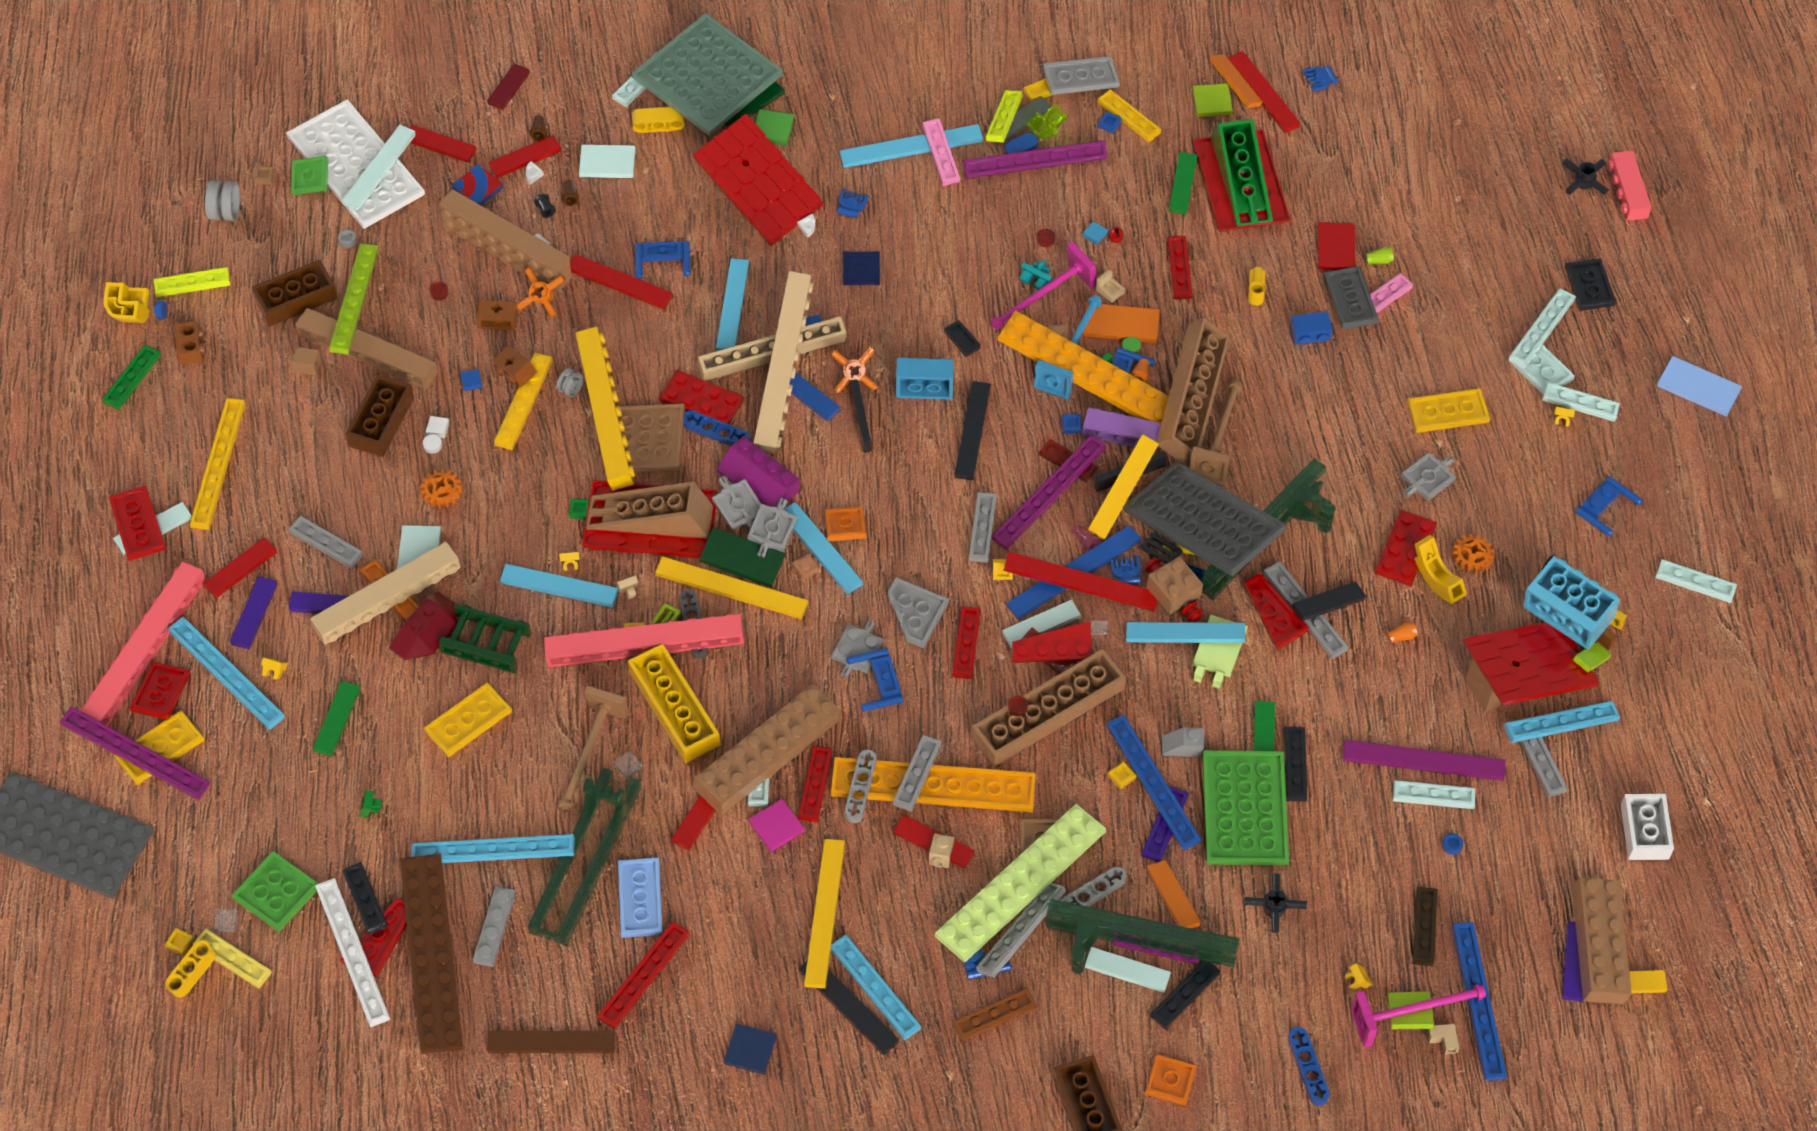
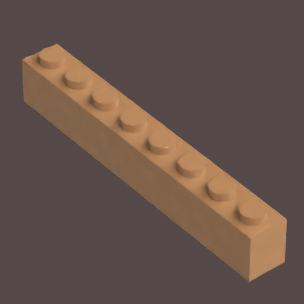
[295,308,438,390]

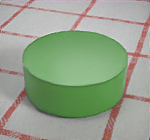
[1122,337,1141,354]

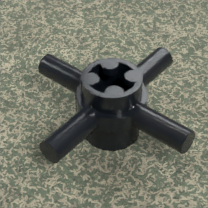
[1562,158,1609,195]
[1244,873,1307,933]

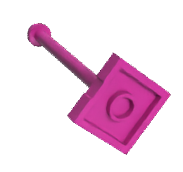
[991,241,1097,330]
[1351,984,1486,1048]

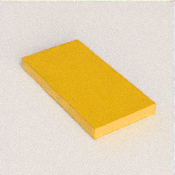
[1407,388,1490,433]
[424,682,512,758]
[114,710,204,785]

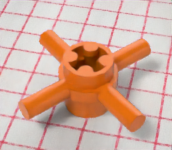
[517,267,566,318]
[831,347,878,394]

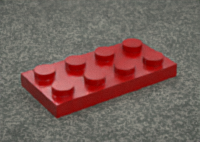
[659,370,744,424]
[109,485,166,561]
[1375,510,1437,587]

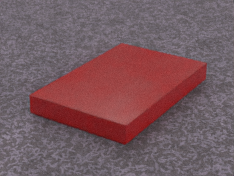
[1317,222,1355,271]
[130,662,191,720]

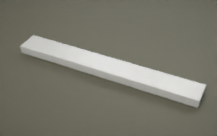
[315,878,390,1028]

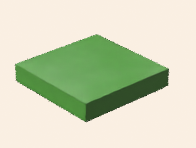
[755,109,794,146]
[291,156,329,195]

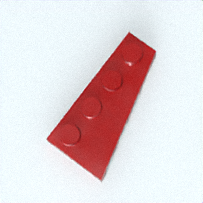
[1244,573,1309,651]
[1012,621,1092,663]
[339,898,407,978]

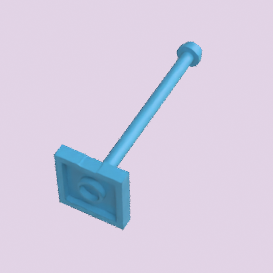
[1034,295,1102,400]

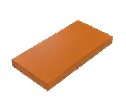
[1083,303,1160,343]

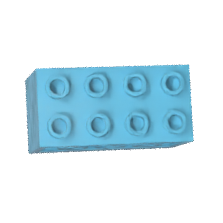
[1523,556,1620,650]

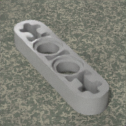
[845,750,876,823]
[1057,867,1127,918]

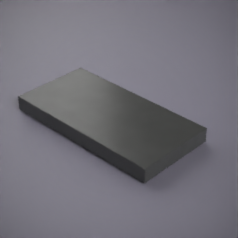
[1324,266,1379,330]

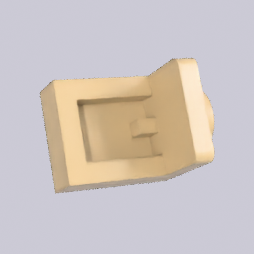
[1096,270,1125,303]
[929,833,954,868]

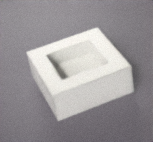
[426,416,450,438]

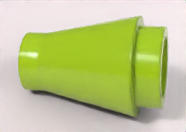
[1366,246,1394,264]

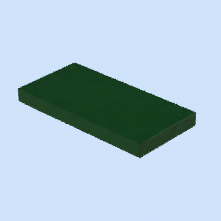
[724,81,785,128]
[699,527,786,588]

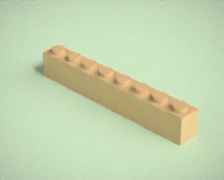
[698,316,847,381]
[310,542,460,645]

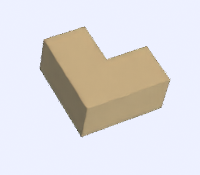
[1427,1024,1459,1055]

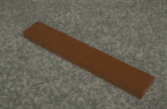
[487,1031,616,1053]

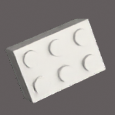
[1621,794,1674,860]

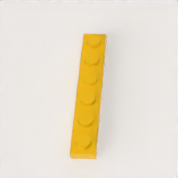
[494,352,553,450]

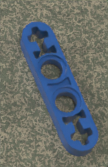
[684,411,750,446]
[1288,1027,1330,1106]

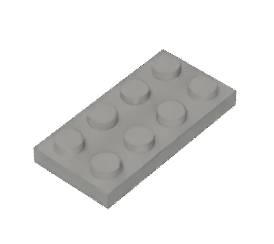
[1042,56,1120,95]

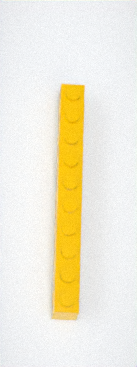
[576,326,636,491]

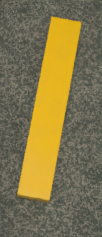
[1087,434,1159,541]

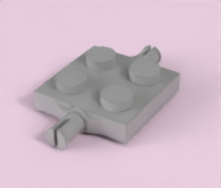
[1401,453,1456,501]
[712,476,761,531]
[748,498,797,557]
[831,620,884,679]

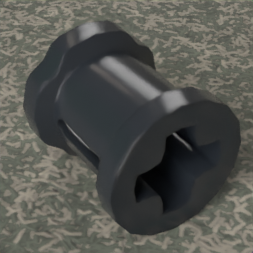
[534,194,556,218]

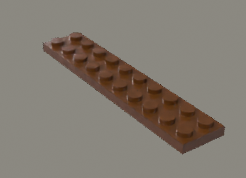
[400,854,463,1054]

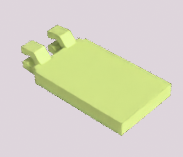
[1192,615,1248,689]

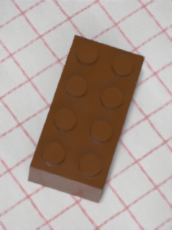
[251,259,338,326]
[345,375,414,457]
[1053,1055,1123,1131]

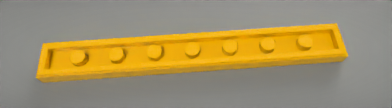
[189,398,246,530]
[655,556,808,620]
[804,839,845,989]

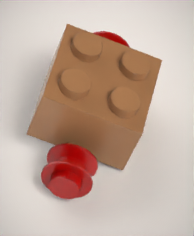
[1145,556,1203,623]

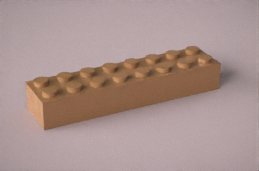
[439,189,572,293]
[1156,317,1230,464]
[971,649,1126,767]
[694,684,841,816]

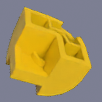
[104,282,150,323]

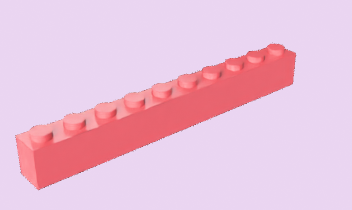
[79,561,206,726]
[544,614,744,667]

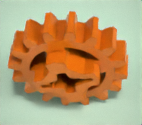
[420,469,462,509]
[1452,534,1495,574]

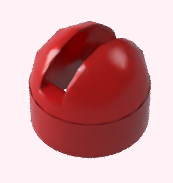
[1109,227,1124,243]

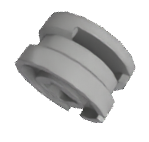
[556,368,584,398]

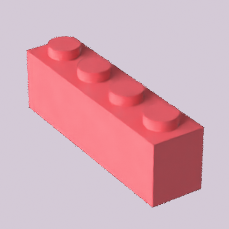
[1607,150,1651,221]

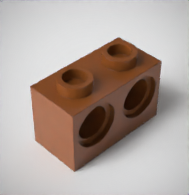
[174,321,205,365]

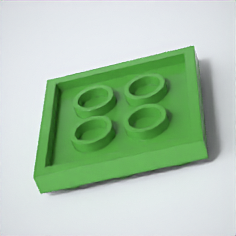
[231,851,319,932]

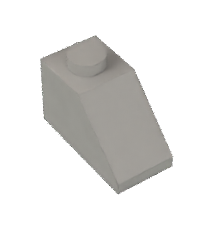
[1162,727,1204,757]

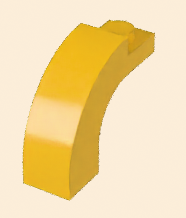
[1414,535,1467,604]

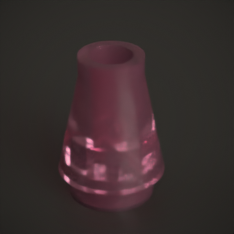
[1072,525,1100,551]

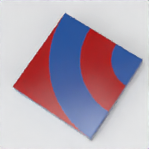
[452,164,504,205]

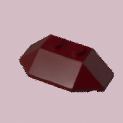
[389,591,457,660]

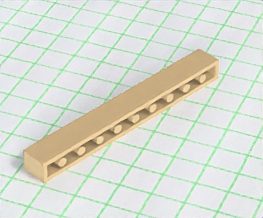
[754,271,814,454]

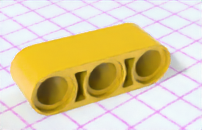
[632,107,684,133]
[165,940,216,998]

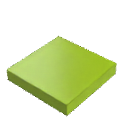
[1192,84,1233,117]
[1388,992,1434,1029]

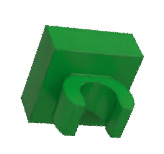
[359,790,382,818]

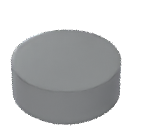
[338,230,357,248]

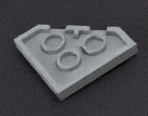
[888,577,949,649]

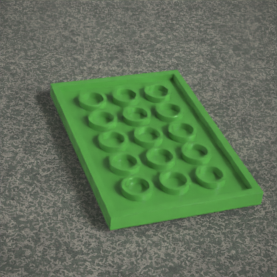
[1203,750,1289,865]

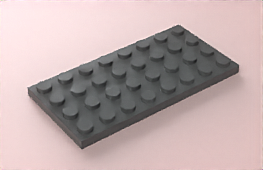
[1123,461,1287,576]
[0,772,154,899]

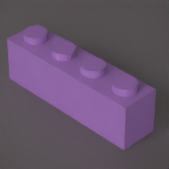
[1082,407,1161,452]

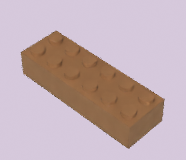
[1572,877,1632,1004]

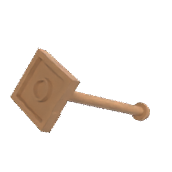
[1189,380,1242,486]
[557,686,629,812]

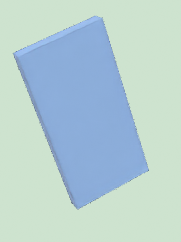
[1657,356,1742,417]
[618,857,663,938]

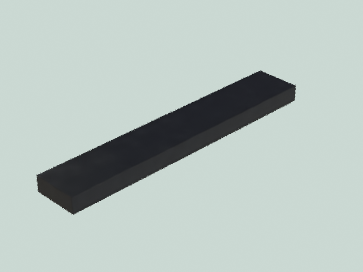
[955,381,991,480]
[798,960,899,1056]

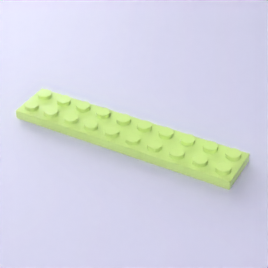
[935,804,1106,963]

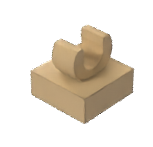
[616,575,639,600]

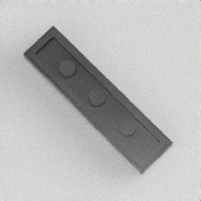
[986,97,1052,146]

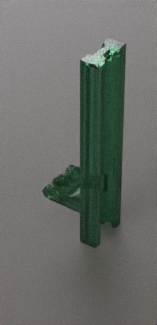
[1202,458,1336,600]
[528,768,642,946]
[1046,899,1239,975]

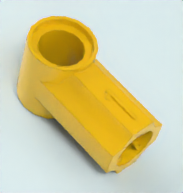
[1248,267,1266,306]

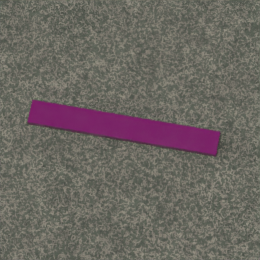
[963,140,1108,179]
[992,435,1106,550]
[60,706,210,800]
[1343,740,1505,781]

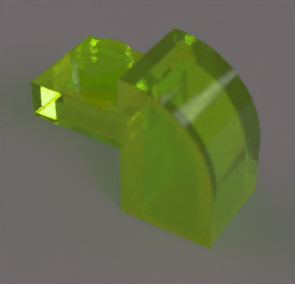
[1025,103,1069,140]

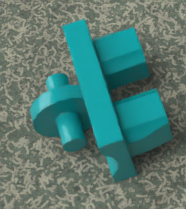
[1019,260,1052,290]

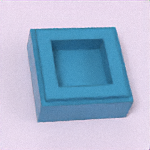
[1082,221,1108,245]

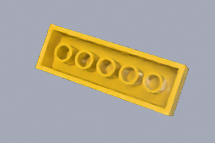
[628,644,721,763]

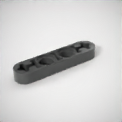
[679,589,708,659]

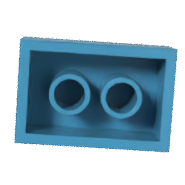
[896,357,954,399]

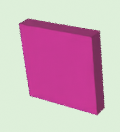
[748,799,805,852]

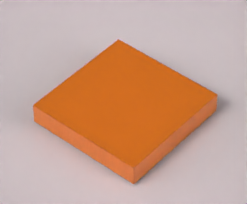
[824,506,866,541]
[1145,1054,1197,1106]

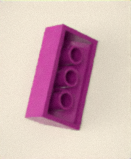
[717,436,800,507]

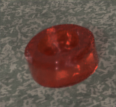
[1037,229,1055,247]
[429,282,448,300]
[1008,695,1028,716]

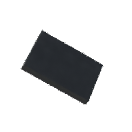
[1565,258,1616,311]

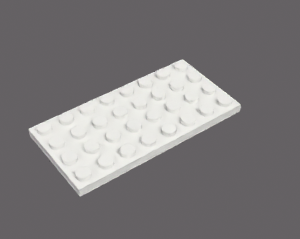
[286,99,425,229]

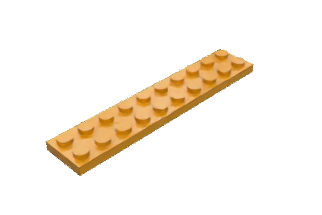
[997,310,1169,423]
[831,757,1036,813]

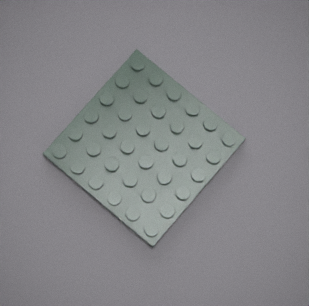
[632,13,783,136]

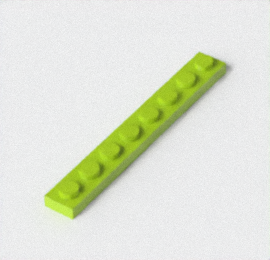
[330,243,379,355]

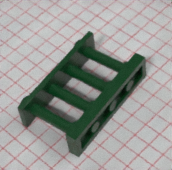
[439,604,531,673]

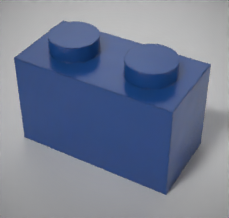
[1290,311,1333,345]

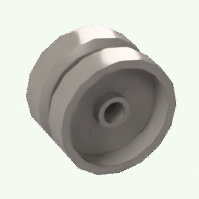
[205,180,240,221]

